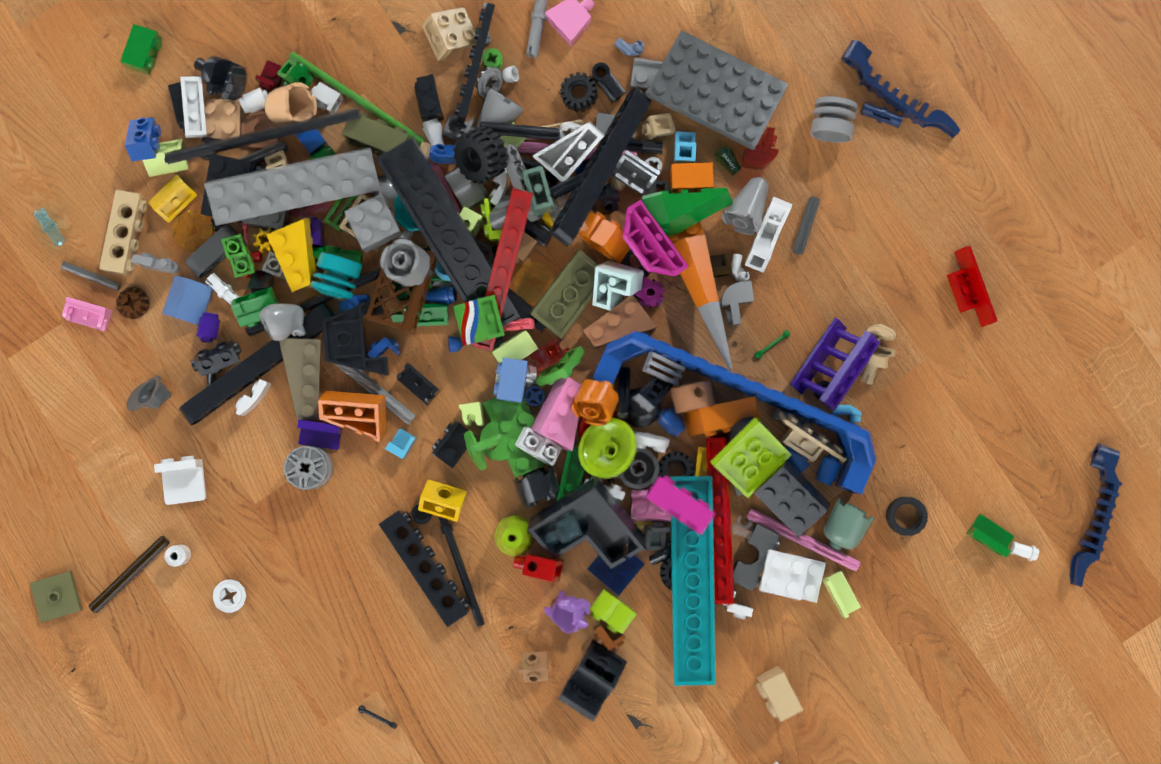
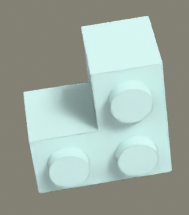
[592,261,643,310]

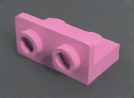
[631,488,671,522]

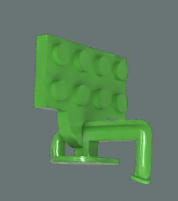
[464,396,546,478]

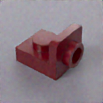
[255,60,283,91]

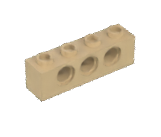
[99,190,147,276]

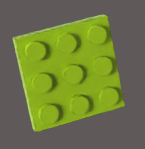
[711,418,791,498]

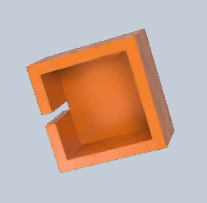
[669,163,714,194]
[578,211,630,264]

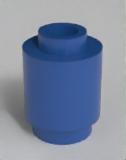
[657,407,687,437]
[816,454,842,486]

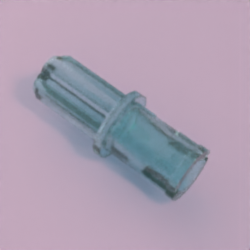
[33,208,65,246]

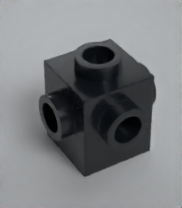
[592,183,620,215]

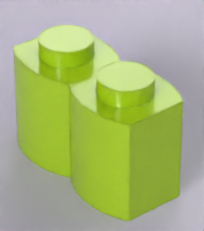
[590,589,637,635]

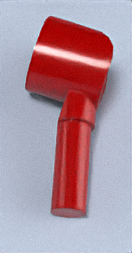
[245,251,262,278]

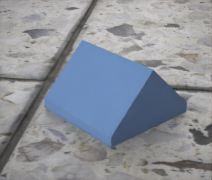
[162,276,214,325]

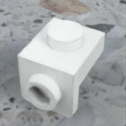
[723,591,753,619]

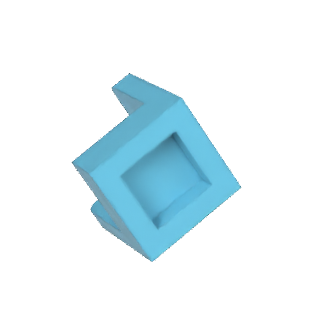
[385,429,417,459]

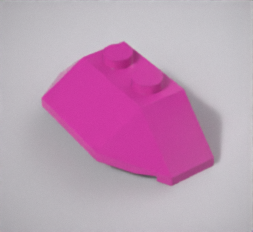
[623,200,689,276]

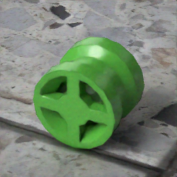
[482,48,503,70]

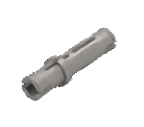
[525,0,548,58]

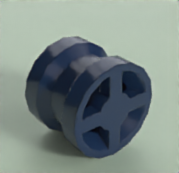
[525,386,545,407]

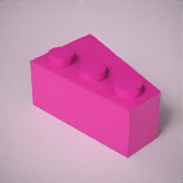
[644,475,715,534]

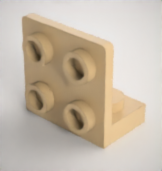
[422,7,477,61]

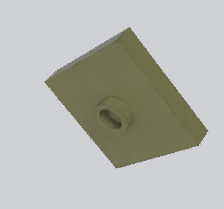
[30,571,83,623]

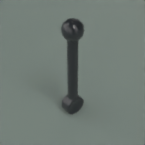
[358,705,398,729]

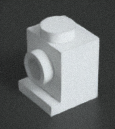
[310,82,344,115]

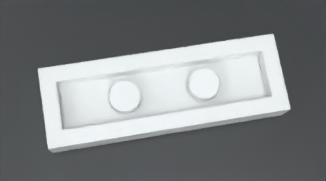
[180,76,207,138]

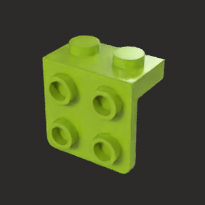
[481,198,502,242]

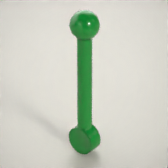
[755,330,790,359]

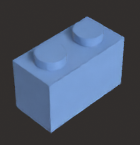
[494,358,528,403]

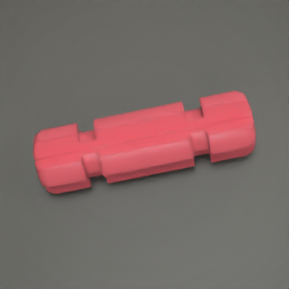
[503,318,535,332]

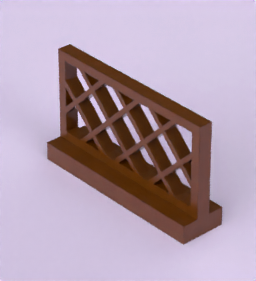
[365,241,438,334]

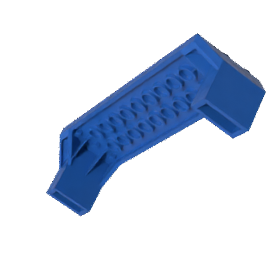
[592,331,876,494]

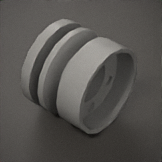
[810,96,858,143]
[284,446,334,490]

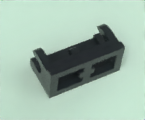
[396,363,441,406]

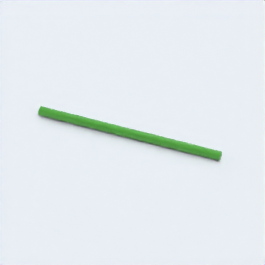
[289,52,425,145]

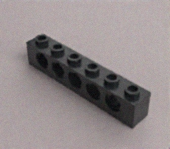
[379,509,470,627]

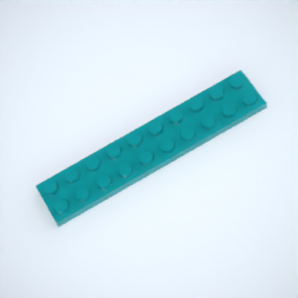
[670,476,716,686]

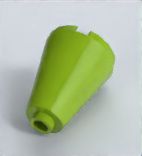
[494,515,535,556]

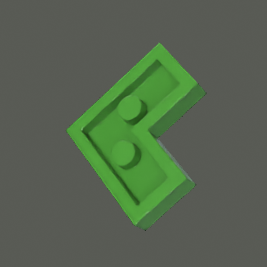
[535,346,585,387]

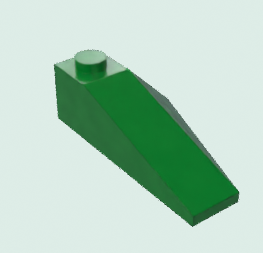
[642,188,733,237]

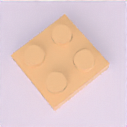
[199,99,242,141]

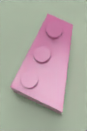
[531,377,580,451]

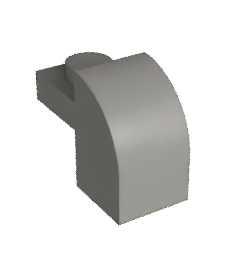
[720,281,754,326]

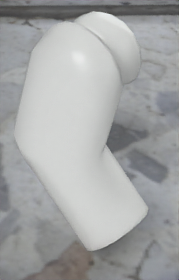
[731,254,750,282]

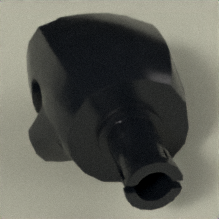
[194,56,247,101]

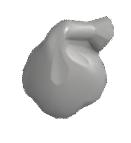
[259,304,306,341]

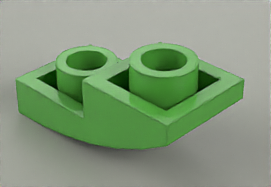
[221,234,257,278]

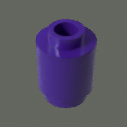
[197,312,220,343]

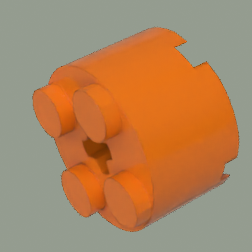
[571,379,619,426]

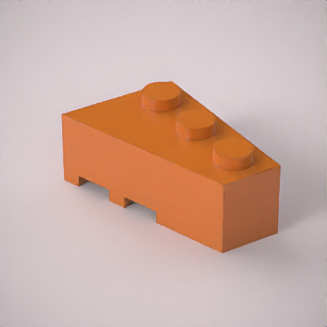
[318,391,387,442]
[684,396,760,437]

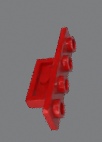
[946,245,998,327]

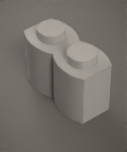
[444,167,488,210]

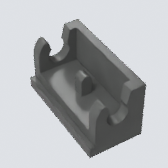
[611,150,660,196]

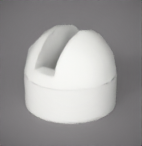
[502,66,519,83]

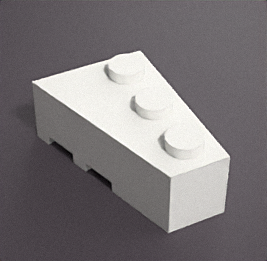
[533,121,604,182]

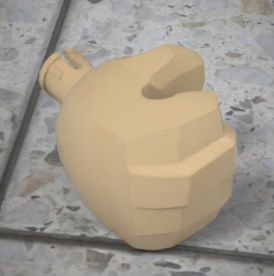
[860,324,896,385]

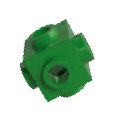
[277,58,314,87]

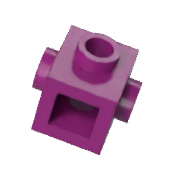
[633,276,665,309]

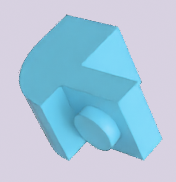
[673,131,696,164]

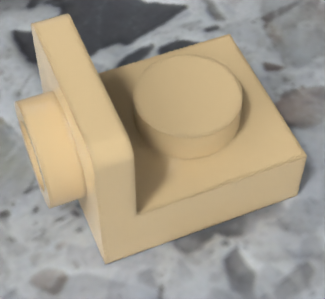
[641,113,676,141]

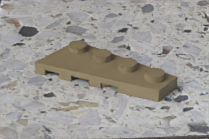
[279,338,321,421]

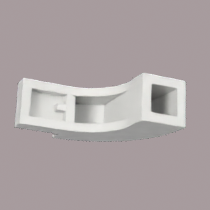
[745,197,793,273]

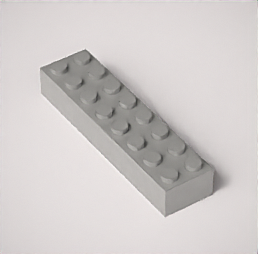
[204,147,380,225]

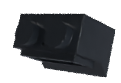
[414,74,444,123]

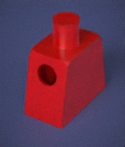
[513,554,564,582]

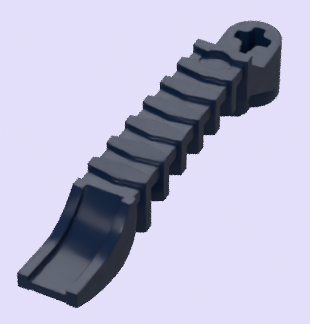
[841,40,960,139]
[1069,443,1122,587]

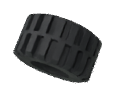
[453,127,508,184]

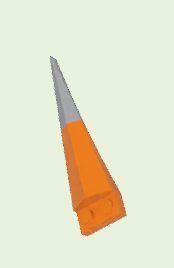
[668,222,732,371]

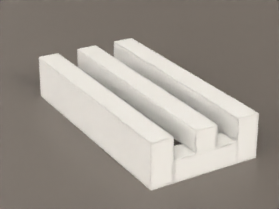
[642,352,685,386]

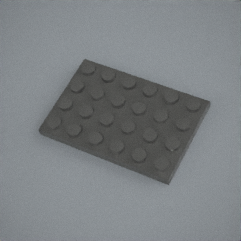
[645,30,788,151]

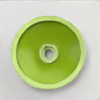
[578,418,637,479]

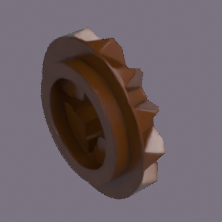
[116,287,149,319]

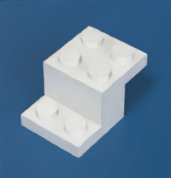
[759,549,826,603]

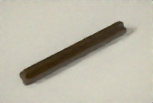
[89,536,170,613]

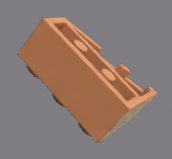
[583,295,657,349]

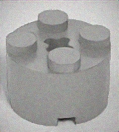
[381,239,430,286]

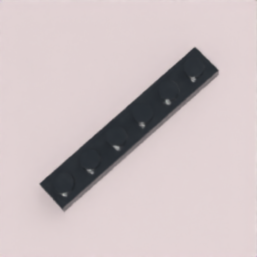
[454,2,495,124]

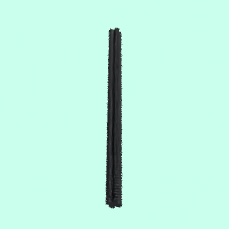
[164,107,361,164]
[244,244,433,337]

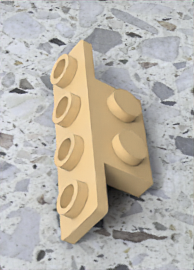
[779,411,847,462]

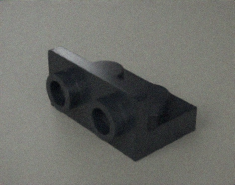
[432,421,477,469]

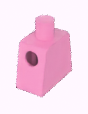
[545,0,595,47]

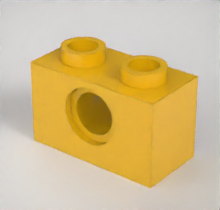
[418,479,467,522]

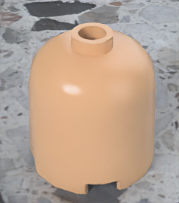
[264,82,317,127]

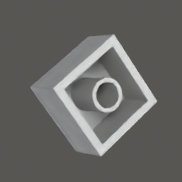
[344,194,403,253]

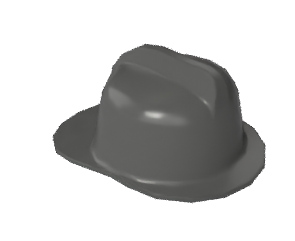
[127,375,171,411]

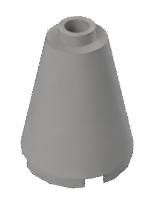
[475,88,524,136]
[721,177,769,235]

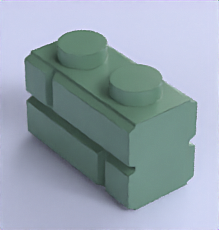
[523,166,554,216]

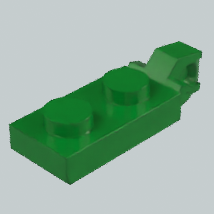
[392,303,449,327]

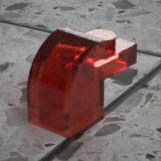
[741,127,779,170]

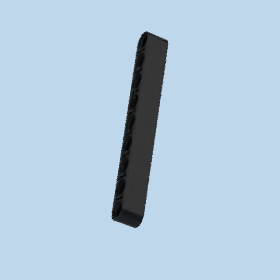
[550,87,652,246]
[179,303,335,426]

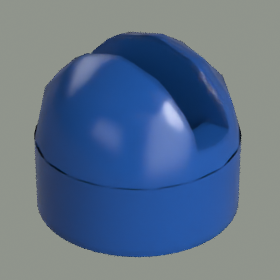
[448,336,463,352]

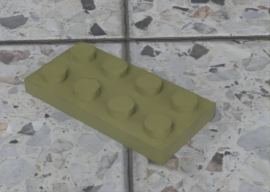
[529,249,598,339]

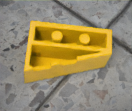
[267,218,317,292]

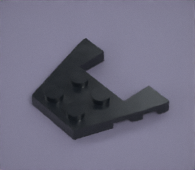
[322,295,390,376]

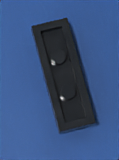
[634,376,673,413]

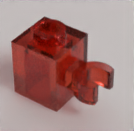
[529,338,569,372]

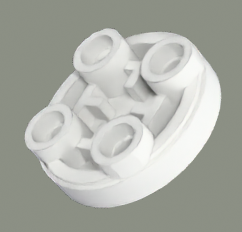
[633,431,670,453]

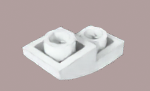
[489,168,509,207]
[235,379,272,416]
[515,427,562,466]

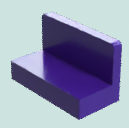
[297,420,342,450]

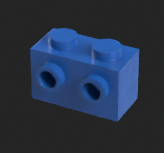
[125,117,162,161]

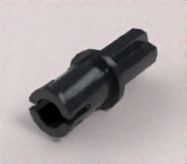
[624,138,663,155]

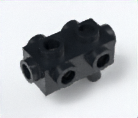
[191,340,242,385]

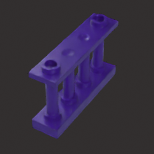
[790,317,880,411]

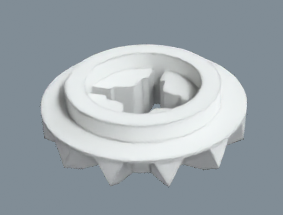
[213,579,247,613]

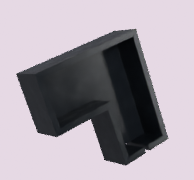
[528,476,645,569]

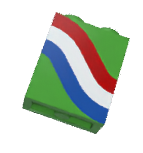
[453,295,504,346]

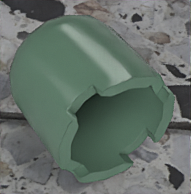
[823,498,875,550]

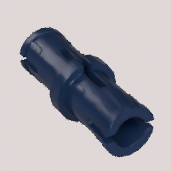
[861,102,903,128]

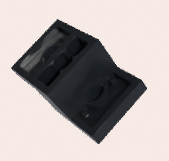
[558,640,627,722]

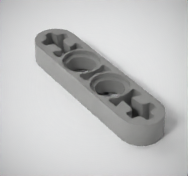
[505,144,543,222]

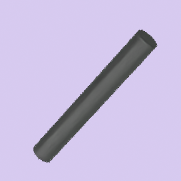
[61,261,121,291]

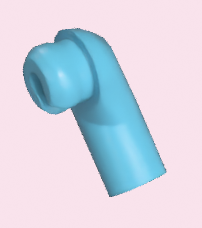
[833,405,862,423]

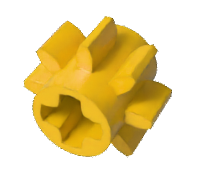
[253,228,273,253]

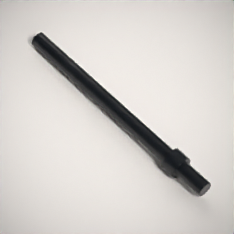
[438,516,485,627]

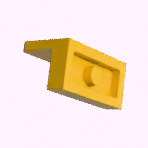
[148,175,197,223]

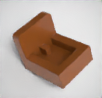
[594,623,626,650]

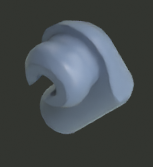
[614,38,645,56]

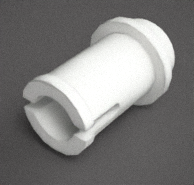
[1010,541,1039,561]

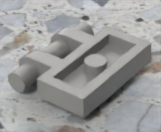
[131,252,179,274]

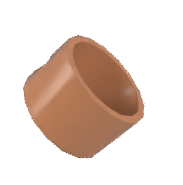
[671,381,716,414]

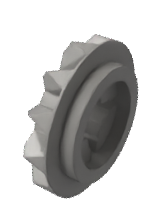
[475,67,503,98]

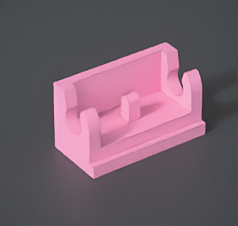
[62,297,113,332]

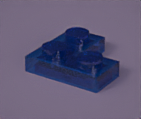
[587,554,645,596]

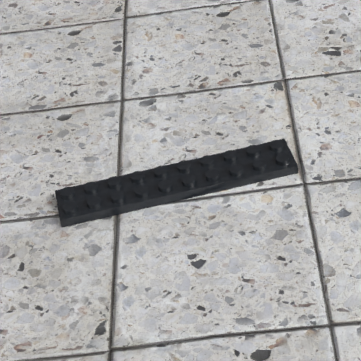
[376,136,521,327]

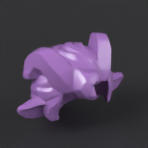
[544,591,590,634]

